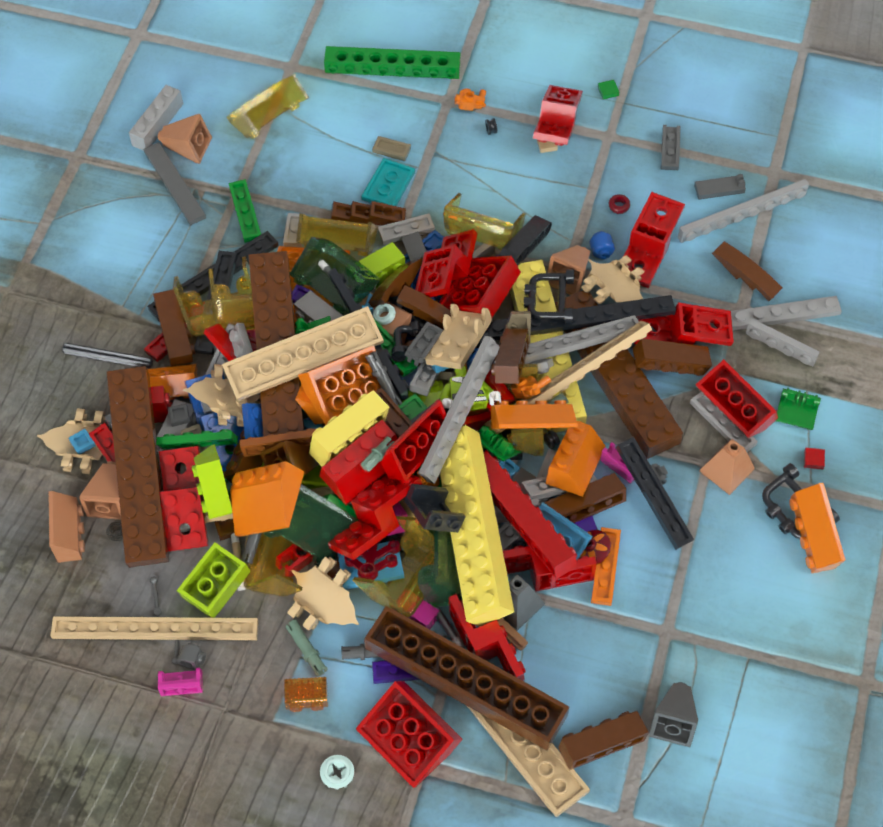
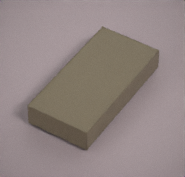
[372,136,411,161]

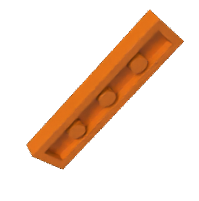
[591,527,621,606]

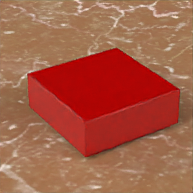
[804,447,825,470]

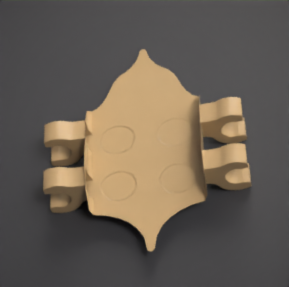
[581,255,645,304]
[183,364,261,427]
[37,408,105,474]
[288,557,359,631]

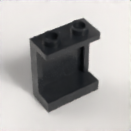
[404,484,465,533]

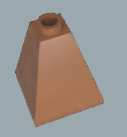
[158,114,212,164]
[547,245,590,295]
[699,439,755,495]
[79,461,121,520]

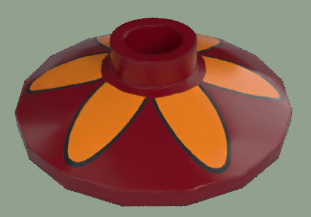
[579,530,611,565]

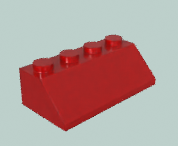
[695,359,778,438]
[381,400,447,481]
[319,420,398,505]

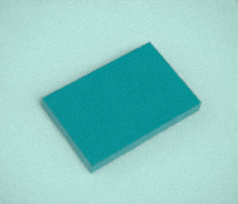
[361,158,415,206]

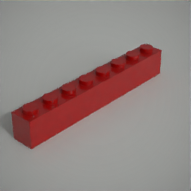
[483,451,577,579]

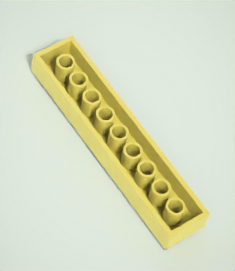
[510,260,587,432]
[440,425,514,627]

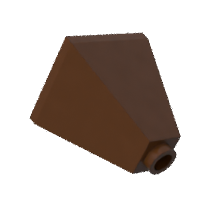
[260,441,320,476]

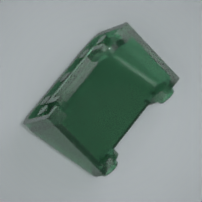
[290,237,380,316]
[263,484,358,567]
[418,523,462,607]

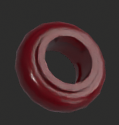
[608,194,630,214]

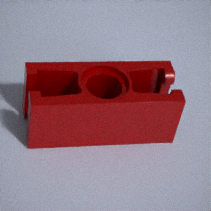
[275,528,328,579]

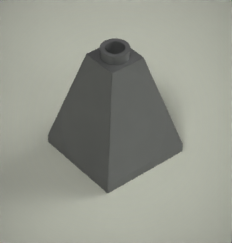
[503,574,545,631]
[649,682,698,747]

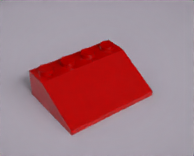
[439,256,521,319]
[356,681,463,788]

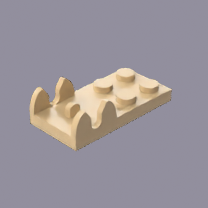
[425,304,492,370]

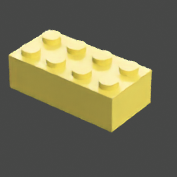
[309,390,389,467]

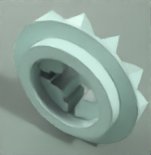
[320,755,355,790]

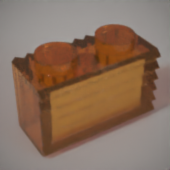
[284,677,328,712]

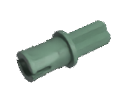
[361,437,394,472]

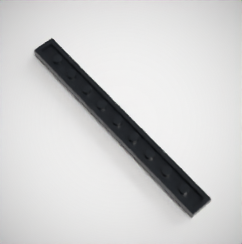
[488,295,676,341]

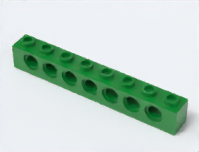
[324,46,461,79]

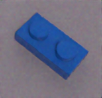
[242,403,264,439]

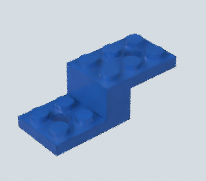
[184,374,244,471]

